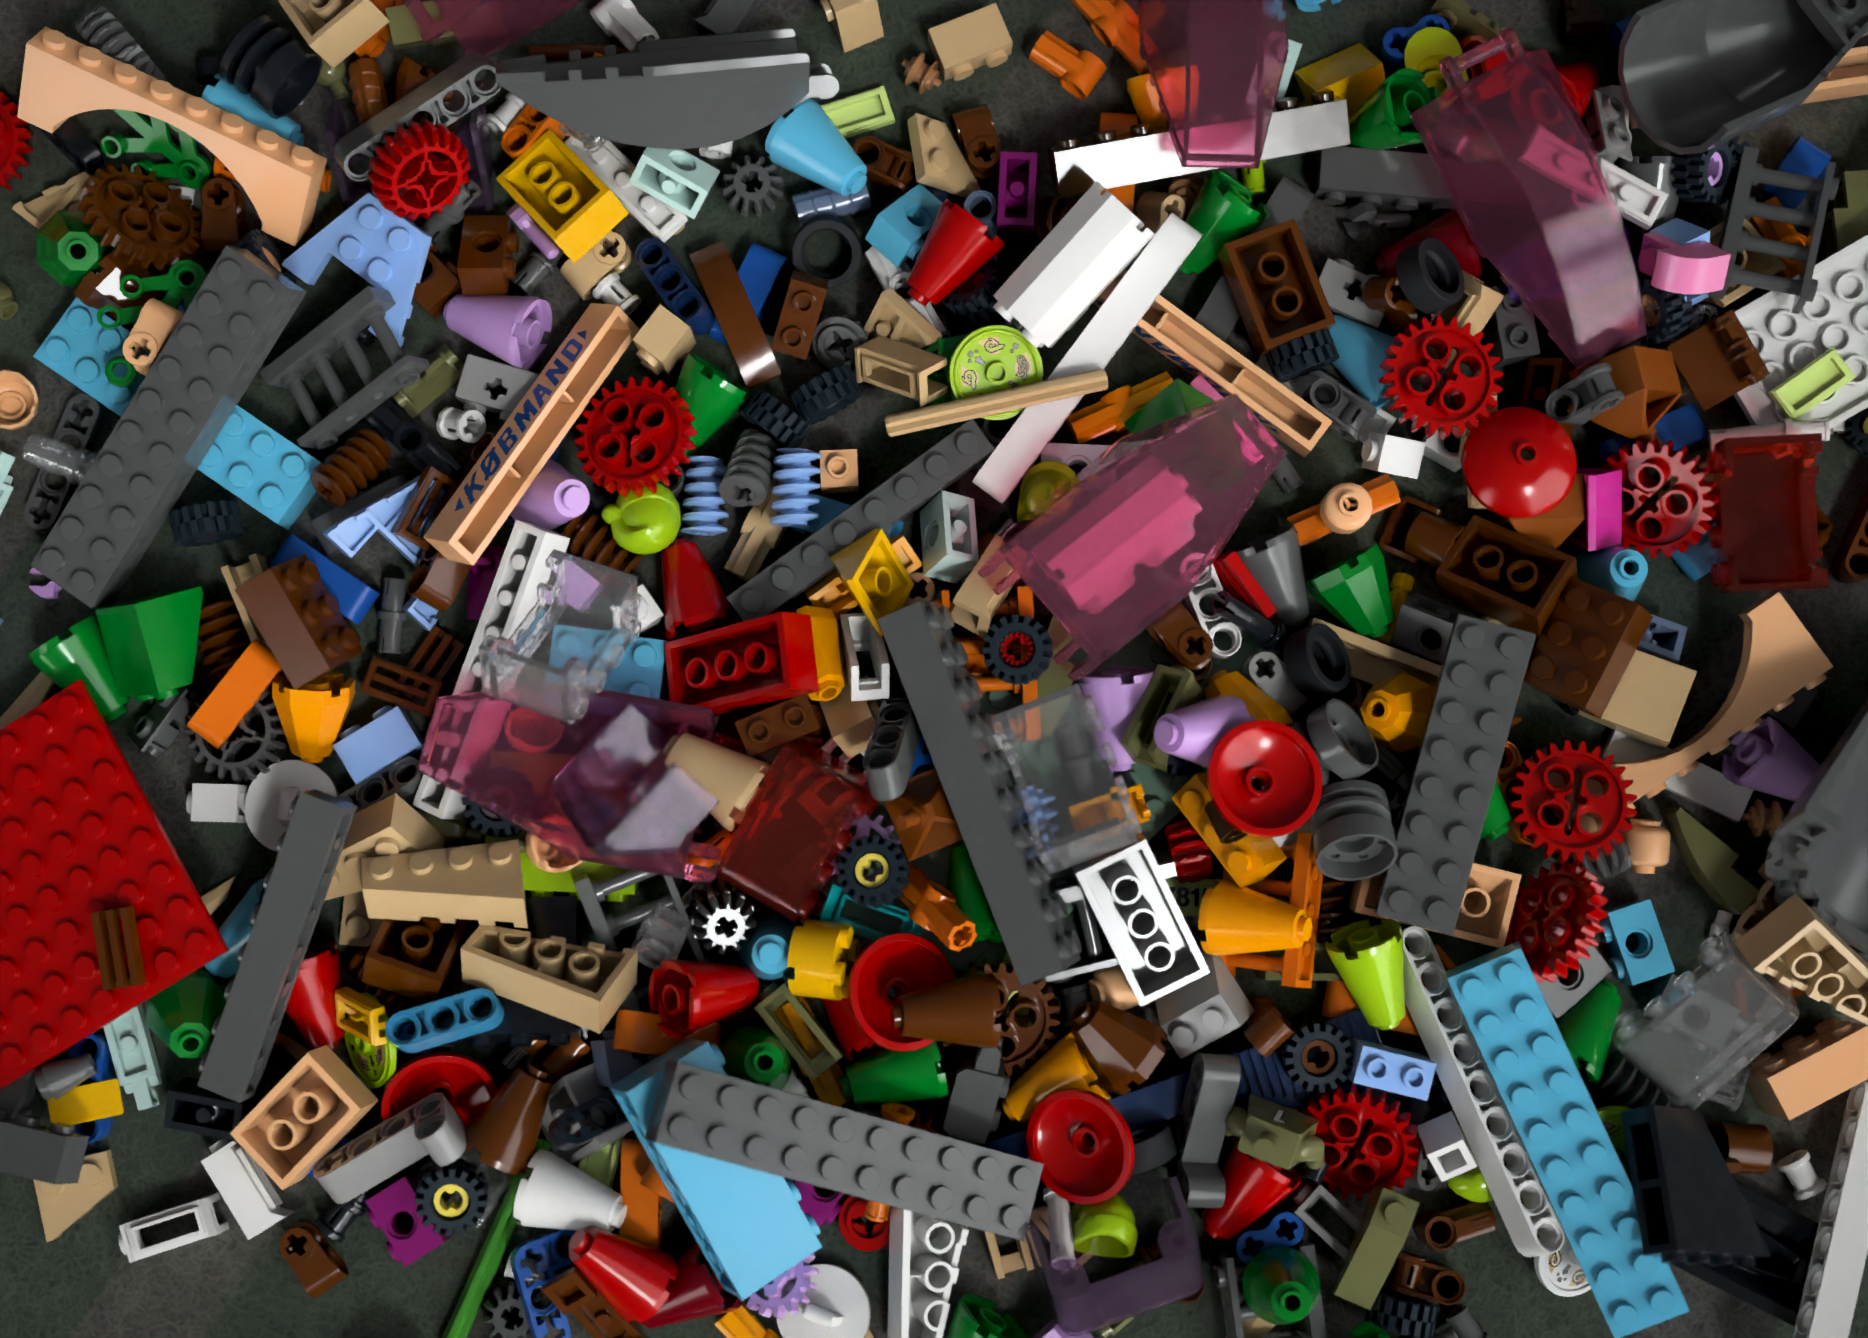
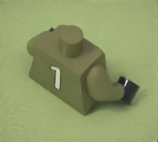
[1222,1093,1329,1186]

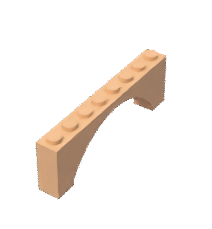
[17,26,327,246]
[1527,592,1834,835]

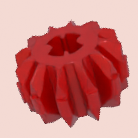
[1164,819,1213,883]

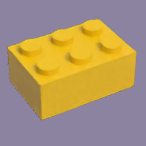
[496,129,629,264]

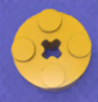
[787,918,861,1000]

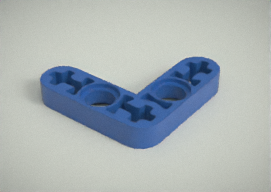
[510,1227,619,1338]

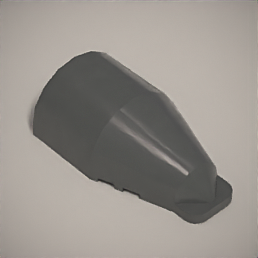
[1618,0,1868,155]

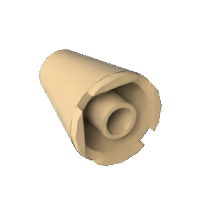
[662,733,774,832]

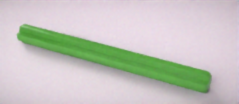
[442,1137,552,1338]

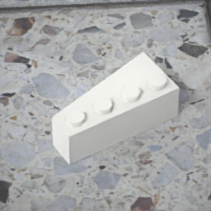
[887,1206,969,1338]

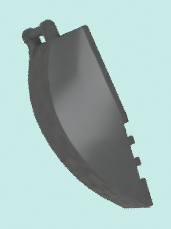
[496,28,839,149]

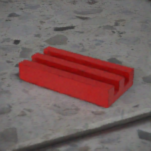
[1211,551,1277,619]

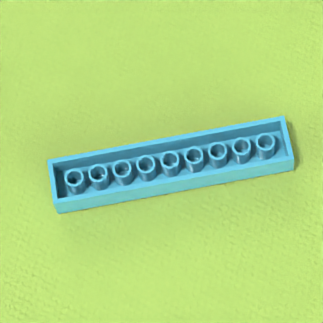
[1446,941,1690,1338]

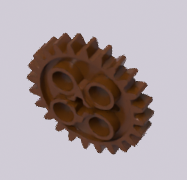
[78,164,201,271]
[942,956,1060,1076]

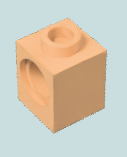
[819,449,859,494]

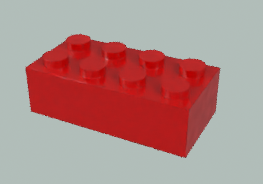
[664,611,819,720]

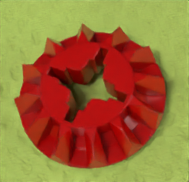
[839,1195,890,1251]

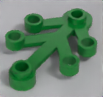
[101,109,212,189]
[97,260,206,388]

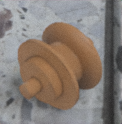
[901,52,942,94]
[1168,173,1204,214]
[1742,799,1785,838]

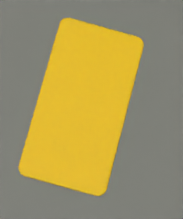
[47,1079,124,1125]

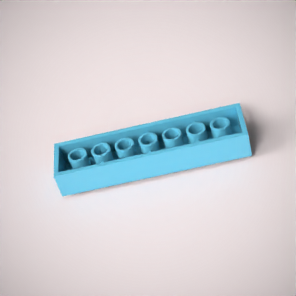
[33,297,321,530]

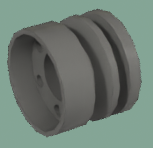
[1290,698,1379,788]
[1309,780,1398,881]

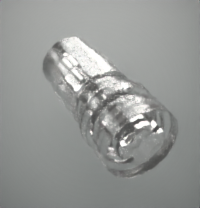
[22,433,98,486]

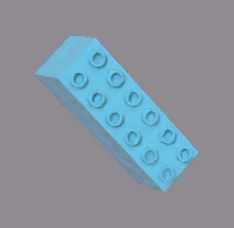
[609,1038,822,1301]

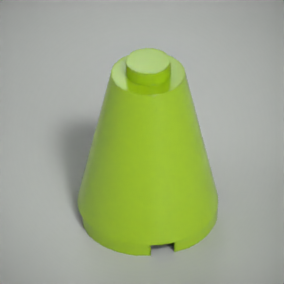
[1325,918,1405,1030]

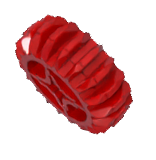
[367,119,471,221]

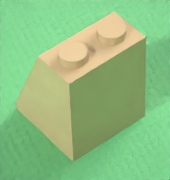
[1578,650,1697,750]

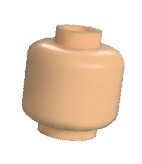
[1320,482,1373,534]
[1620,819,1671,874]
[1088,965,1139,1011]

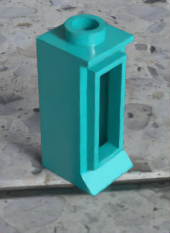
[820,884,923,940]

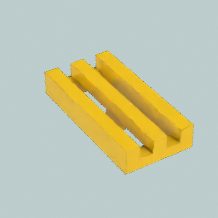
[334,987,387,1047]

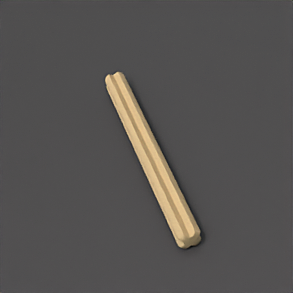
[884,368,1108,437]

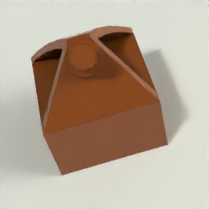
[1568,345,1683,448]
[1490,473,1585,549]
[884,768,963,862]

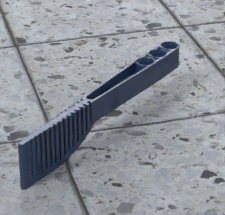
[980,1009,1384,1160]

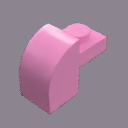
[1637,232,1731,294]

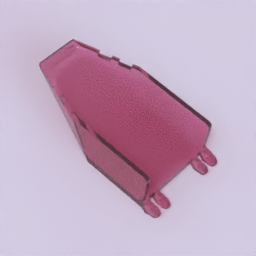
[977,393,1286,681]
[417,682,744,882]

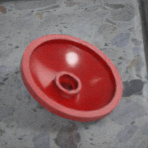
[1461,407,1577,519]
[1207,720,1322,838]
[847,933,955,1051]
[381,1052,497,1155]
[1026,1088,1135,1204]

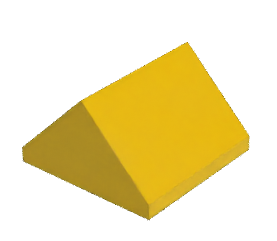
[1293,43,1385,118]
[830,528,914,636]

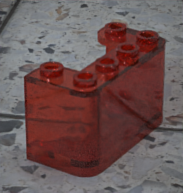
[1706,433,1828,594]
[716,739,879,923]

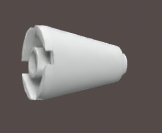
[513,1149,627,1232]

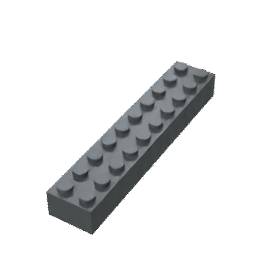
[30,245,307,608]
[877,601,1082,986]
[644,1059,1044,1241]

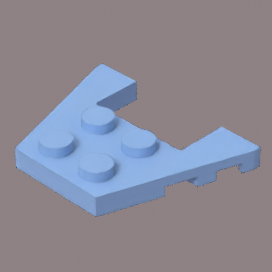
[282,192,432,348]
[322,475,445,631]

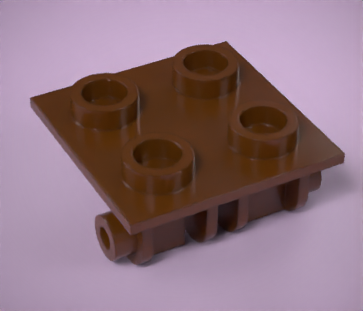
[1666,309,1770,412]

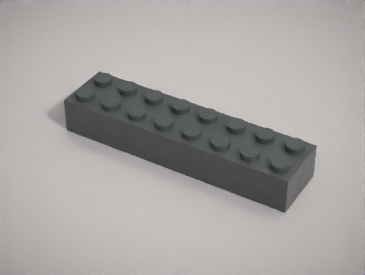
[1374,614,1536,936]

